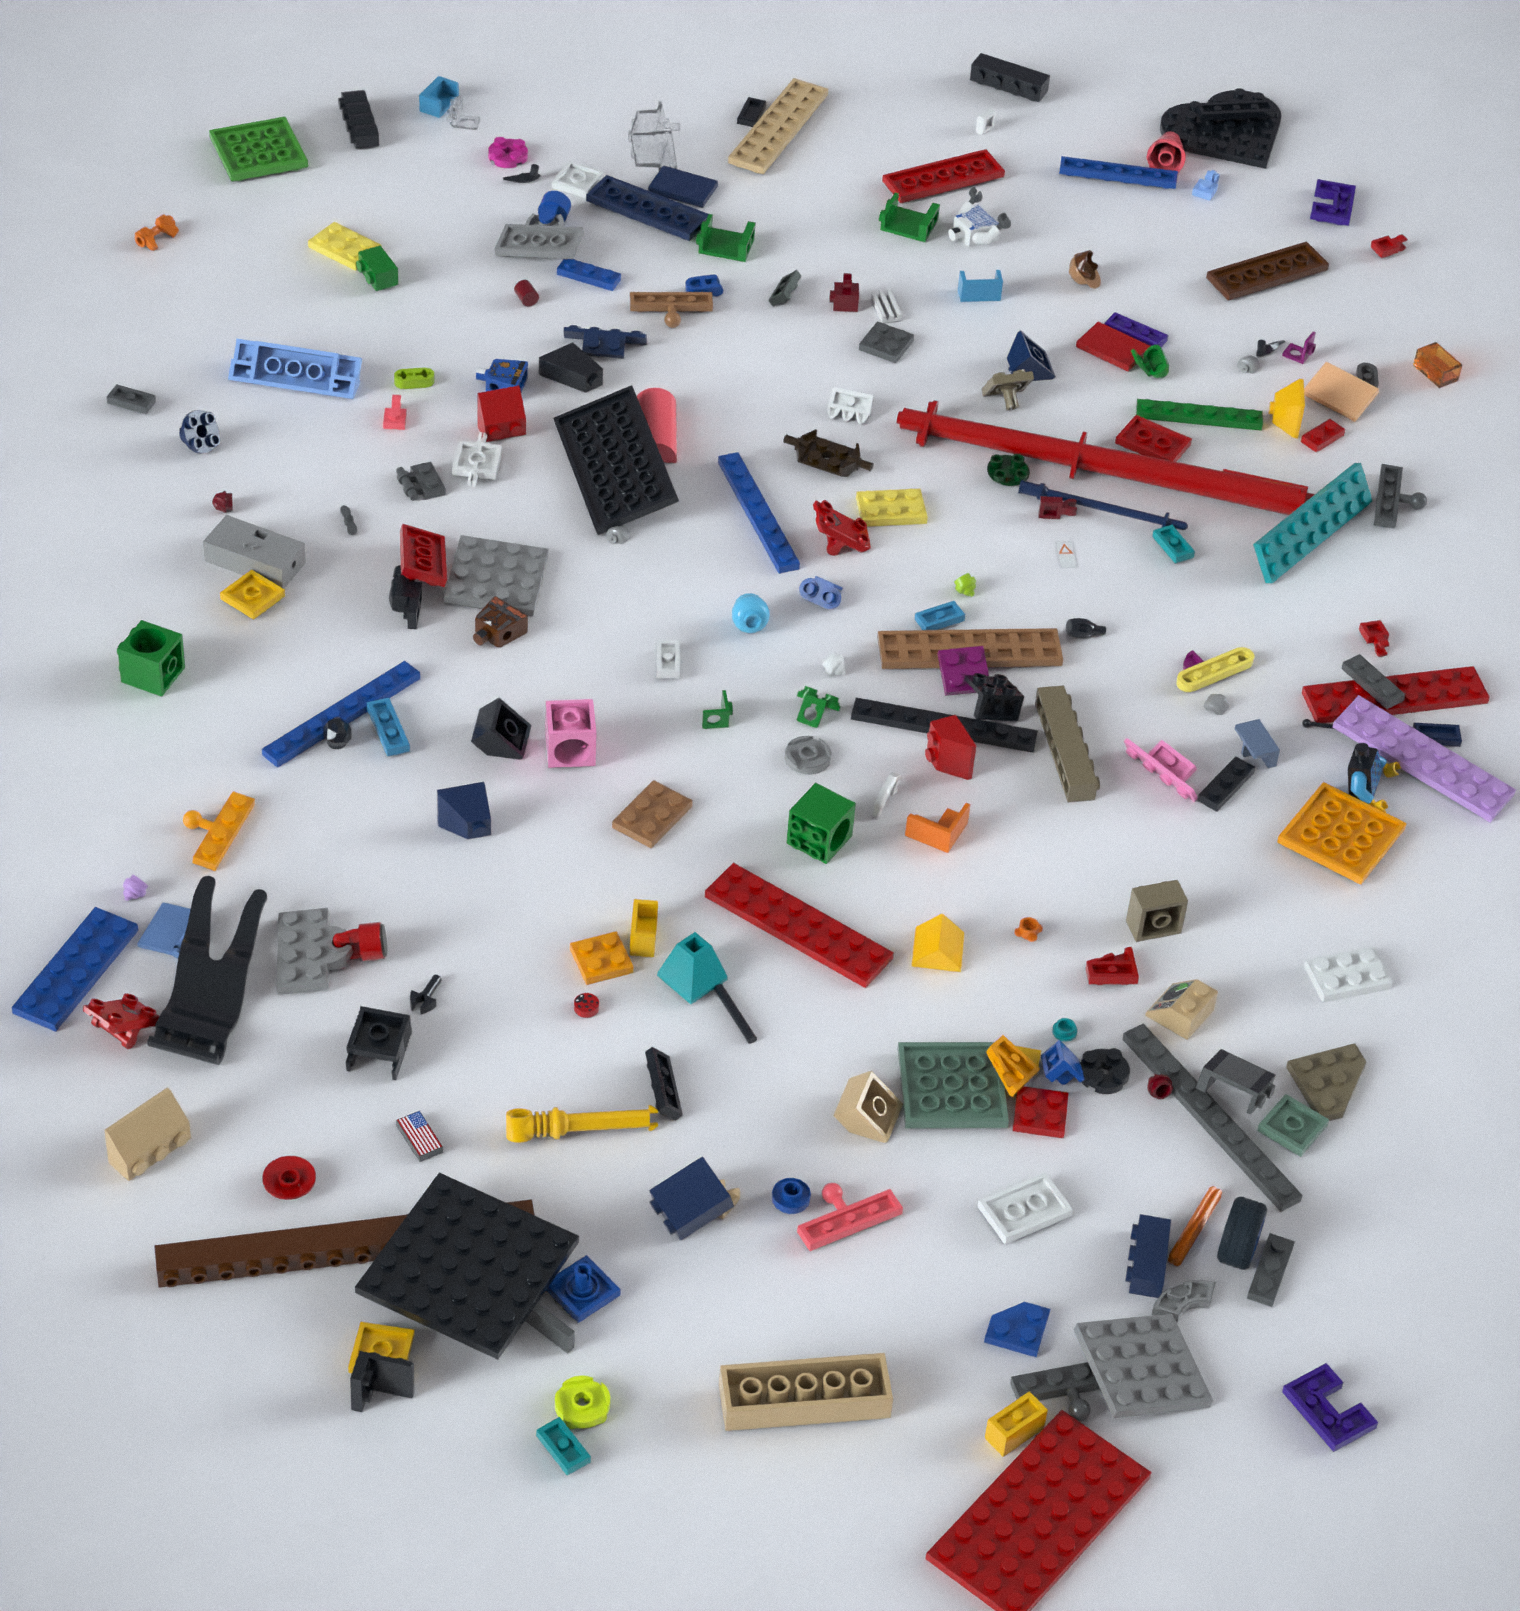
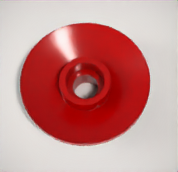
[262,1156,316,1200]

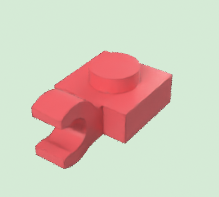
[383,394,407,430]

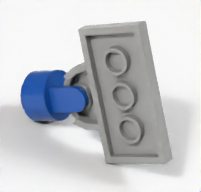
[494,191,584,259]

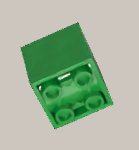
[117,620,185,697]
[786,782,856,864]

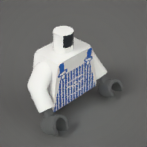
[949,187,1011,247]

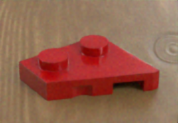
[1085,947,1139,985]

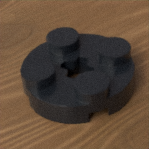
[1080,1048,1130,1094]

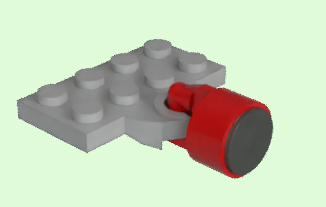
[276,908,388,994]

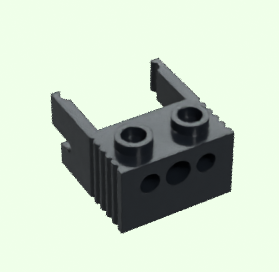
[345,1006,412,1080]

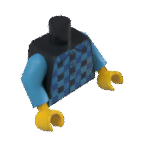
[1348,743,1401,813]

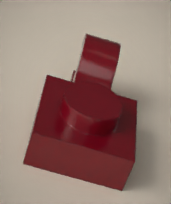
[1038,496,1077,519]

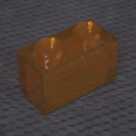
[1413,342,1462,388]

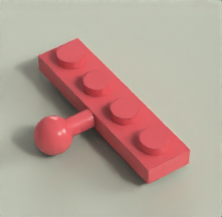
[797,1183,903,1251]

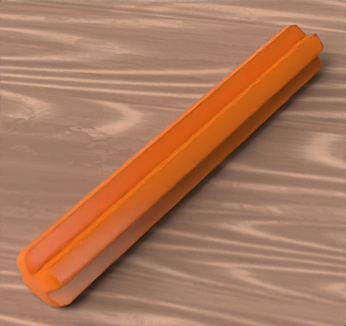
[1168,1186,1222,1266]

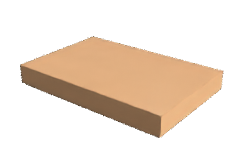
[1304,362,1379,422]

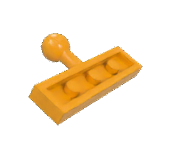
[183,791,255,871]

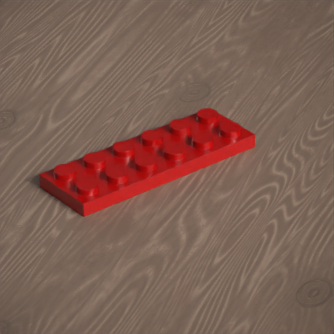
[882,149,1005,203]

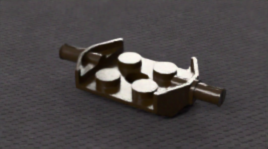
[783,429,874,477]

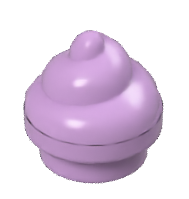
[123,875,148,901]

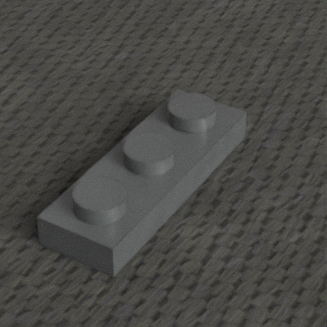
[1341,654,1405,709]
[1247,1233,1295,1307]

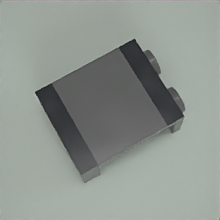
[1196,1049,1276,1115]

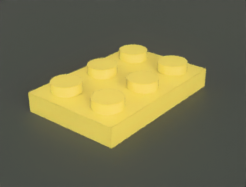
[308,222,382,271]
[856,489,928,527]

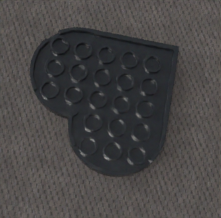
[1160,88,1281,169]

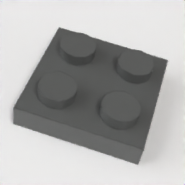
[859,321,914,363]

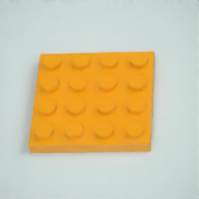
[1277,782,1407,885]

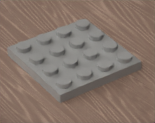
[444,535,549,616]
[1074,1314,1213,1418]

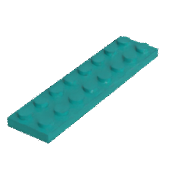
[1253,463,1373,583]

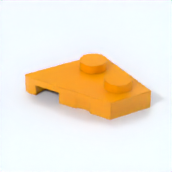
[986,1035,1040,1097]

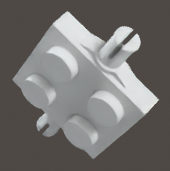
[452,432,502,487]

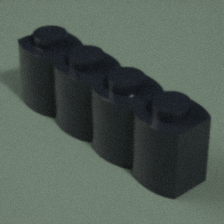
[338,90,379,149]

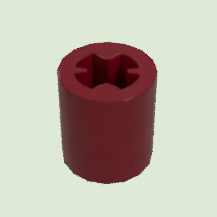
[514,280,539,307]

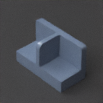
[1235,719,1280,768]

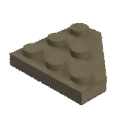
[1286,1043,1367,1121]

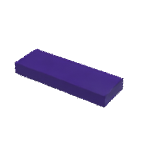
[1105,312,1168,347]

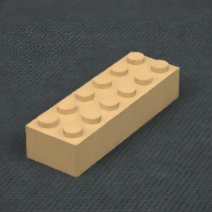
[719,1353,893,1431]

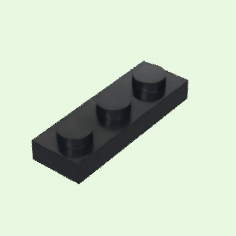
[1197,756,1255,812]
[645,1047,683,1121]

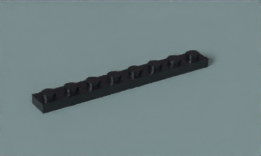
[851,697,1038,753]

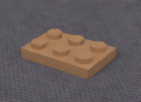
[612,780,693,848]

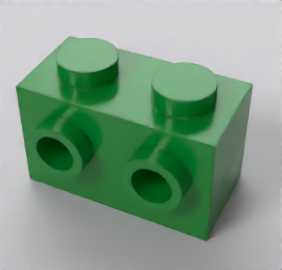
[356,245,399,291]

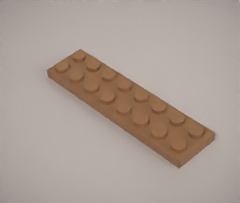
[877,628,1063,669]

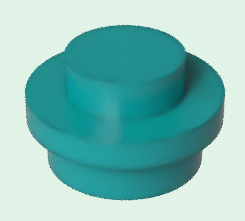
[1052,1018,1078,1042]

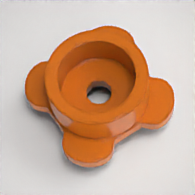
[1014,917,1043,942]

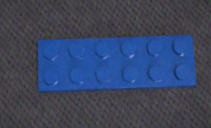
[12,907,139,1032]

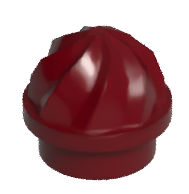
[212,491,233,513]
[1147,1073,1173,1099]

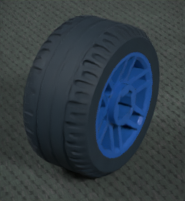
[1217,1196,1268,1270]

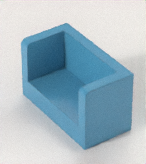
[419,76,459,118]
[958,270,1003,302]

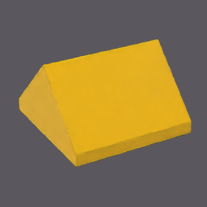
[912,913,964,972]

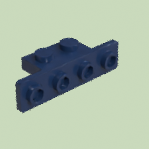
[563,325,647,359]

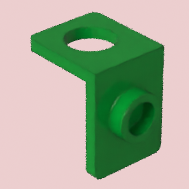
[702,690,733,729]

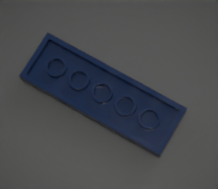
[586,175,709,241]

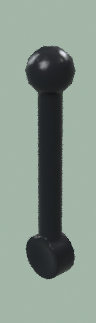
[1302,719,1334,729]

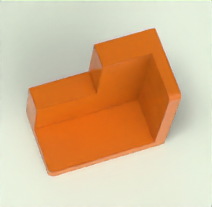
[905,803,971,853]

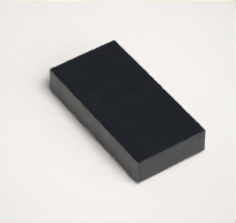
[737,97,766,127]

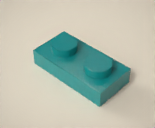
[1152,525,1195,564]
[536,1417,591,1476]

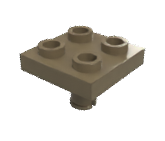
[982,369,1034,410]

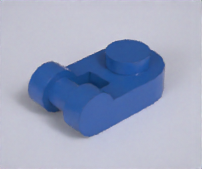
[685,274,724,297]

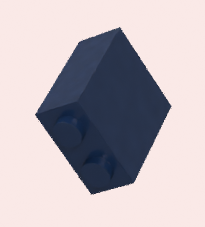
[649,1156,734,1241]

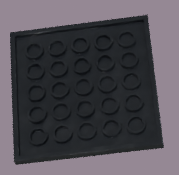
[355,1172,579,1360]

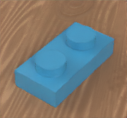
[914,601,965,630]

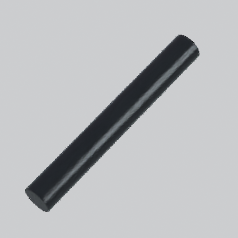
[714,984,757,1044]

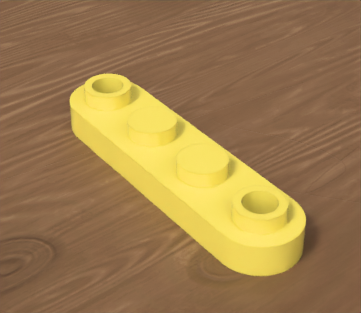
[1176,647,1254,692]

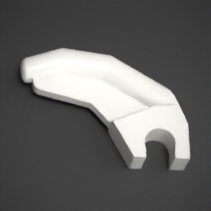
[872,772,903,818]

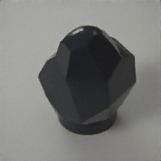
[323,717,351,749]

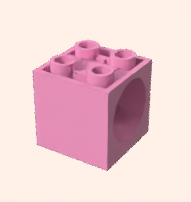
[545,699,596,768]

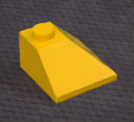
[1268,379,1305,438]

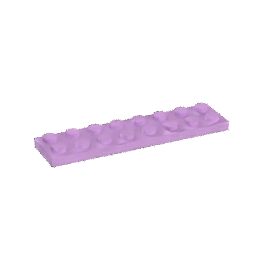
[1333,695,1516,823]

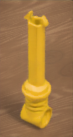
[506,1105,658,1143]

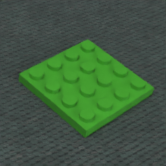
[209,116,308,182]

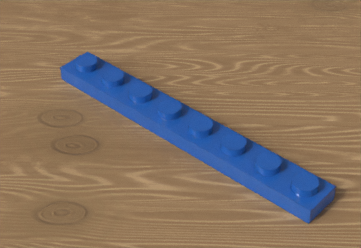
[718,452,800,574]
[262,661,420,768]

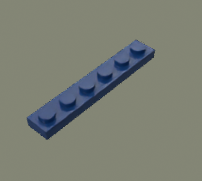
[1059,156,1178,189]

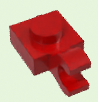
[1371,234,1408,258]
[1359,620,1389,657]

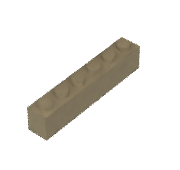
[1035,685,1100,803]

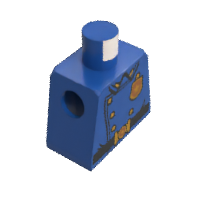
[476,359,528,392]

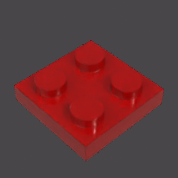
[1012,1086,1069,1139]

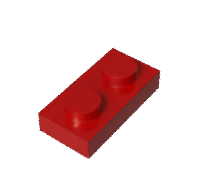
[1301,419,1346,453]

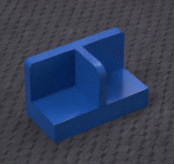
[1041,1039,1084,1085]

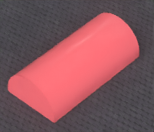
[637,388,677,463]

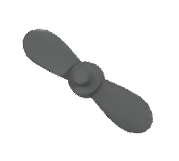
[340,505,357,535]

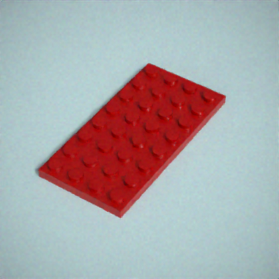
[925,1410,1152,1611]

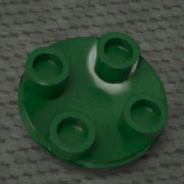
[987,454,1030,486]

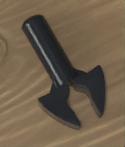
[410,974,442,1015]

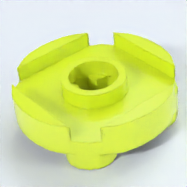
[555,1375,610,1429]

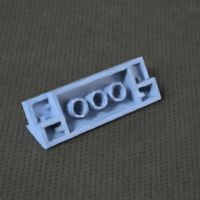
[228,339,362,399]

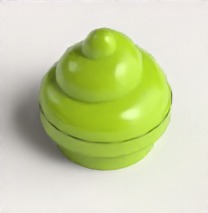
[954,573,976,597]

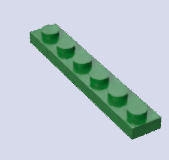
[1136,399,1263,431]

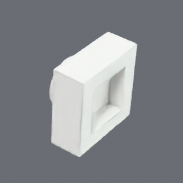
[976,108,996,135]

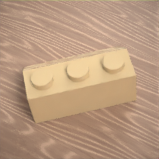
[104,1087,191,1181]

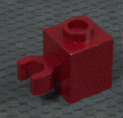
[829,273,859,312]

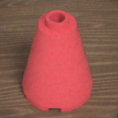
[1147,132,1186,173]

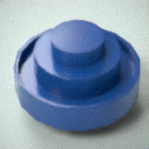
[772,1178,811,1214]

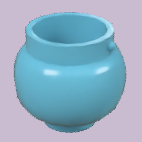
[732,593,770,633]

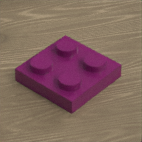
[937,646,989,696]

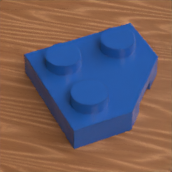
[984,1302,1050,1357]

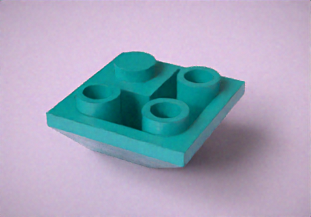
[657,932,728,1004]

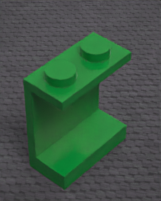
[879,192,940,242]
[696,214,756,262]

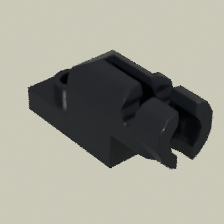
[389,565,422,630]

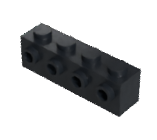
[970,53,1050,102]

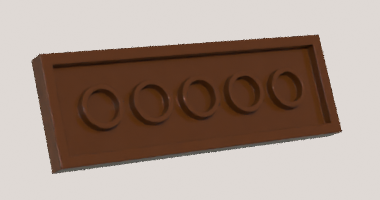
[1206,241,1329,301]

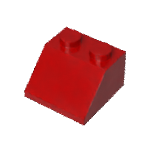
[477,386,526,442]
[925,715,976,780]

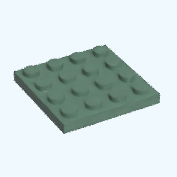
[897,1042,1009,1128]

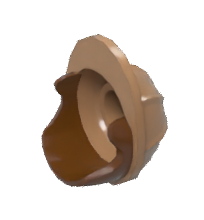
[1069,250,1101,289]

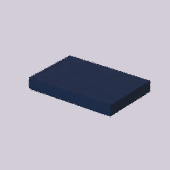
[648,165,718,208]

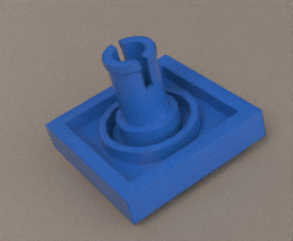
[546,1255,621,1323]

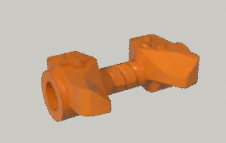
[135,214,179,251]

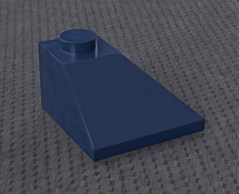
[1007,330,1056,381]
[437,782,491,839]

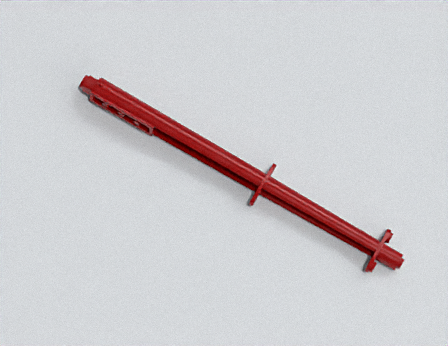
[897,400,1315,515]

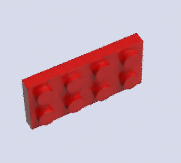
[400,523,447,587]

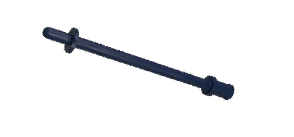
[1018,480,1188,530]

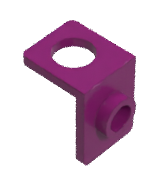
[1282,332,1316,364]

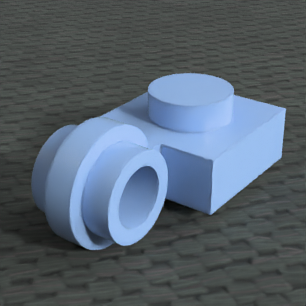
[1192,170,1220,201]

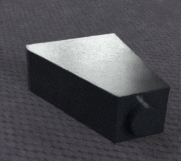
[539,342,603,393]

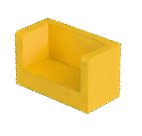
[629,899,658,957]
[985,1391,1048,1457]

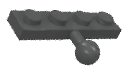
[1374,464,1427,528]
[1010,1362,1100,1421]

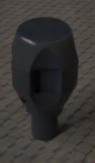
[1066,618,1106,638]

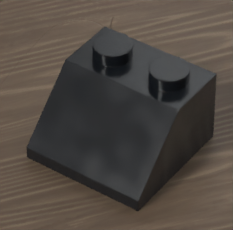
[471,698,532,760]

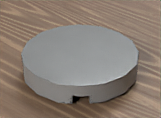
[784,736,832,775]

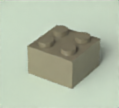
[1126,880,1188,942]

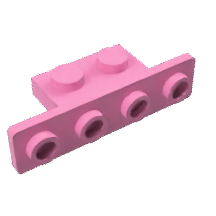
[1124,738,1198,802]

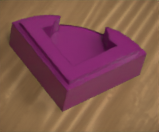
[1183,650,1204,670]

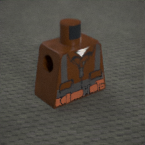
[473,596,528,647]

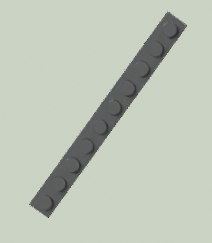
[1122,1023,1303,1212]

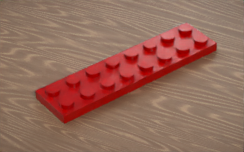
[1302,666,1490,723]
[705,862,894,988]

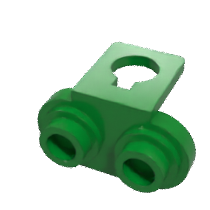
[1131,345,1169,378]
[797,686,841,728]

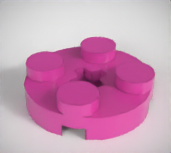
[488,137,528,168]

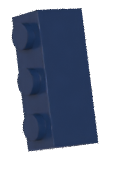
[1125,1214,1171,1298]

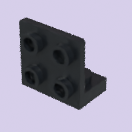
[964,673,1024,721]
[350,1351,414,1412]

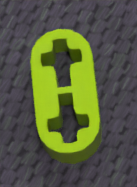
[394,367,435,389]

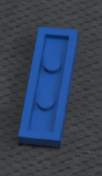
[557,259,621,291]

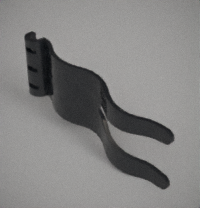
[147,876,267,1065]

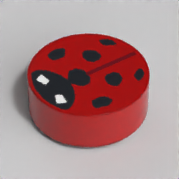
[574,993,599,1018]

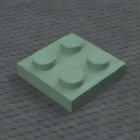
[1257,1094,1329,1157]

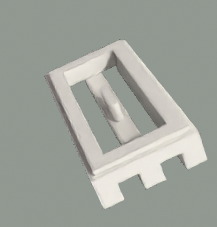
[871,290,902,323]

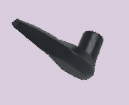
[503,164,540,183]
[1256,339,1285,357]

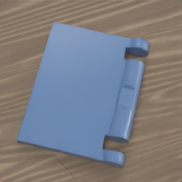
[137,902,190,958]

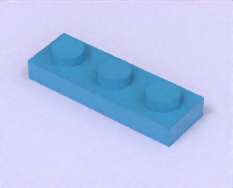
[367,698,410,757]

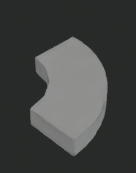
[1151,1280,1216,1322]

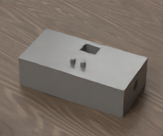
[203,515,306,589]

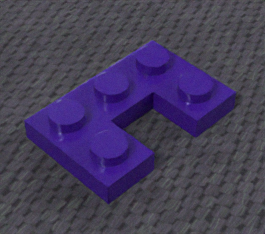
[1310,179,1356,226]
[1282,1363,1378,1452]

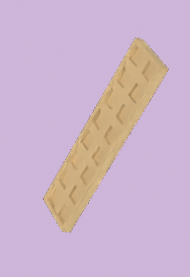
[728,78,828,175]

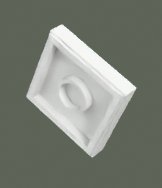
[552,161,605,198]

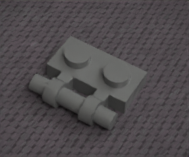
[396,462,446,501]

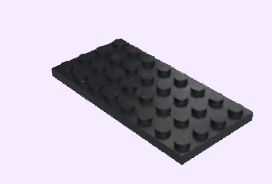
[553,385,679,535]

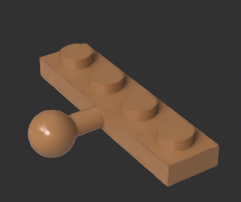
[630,292,713,328]

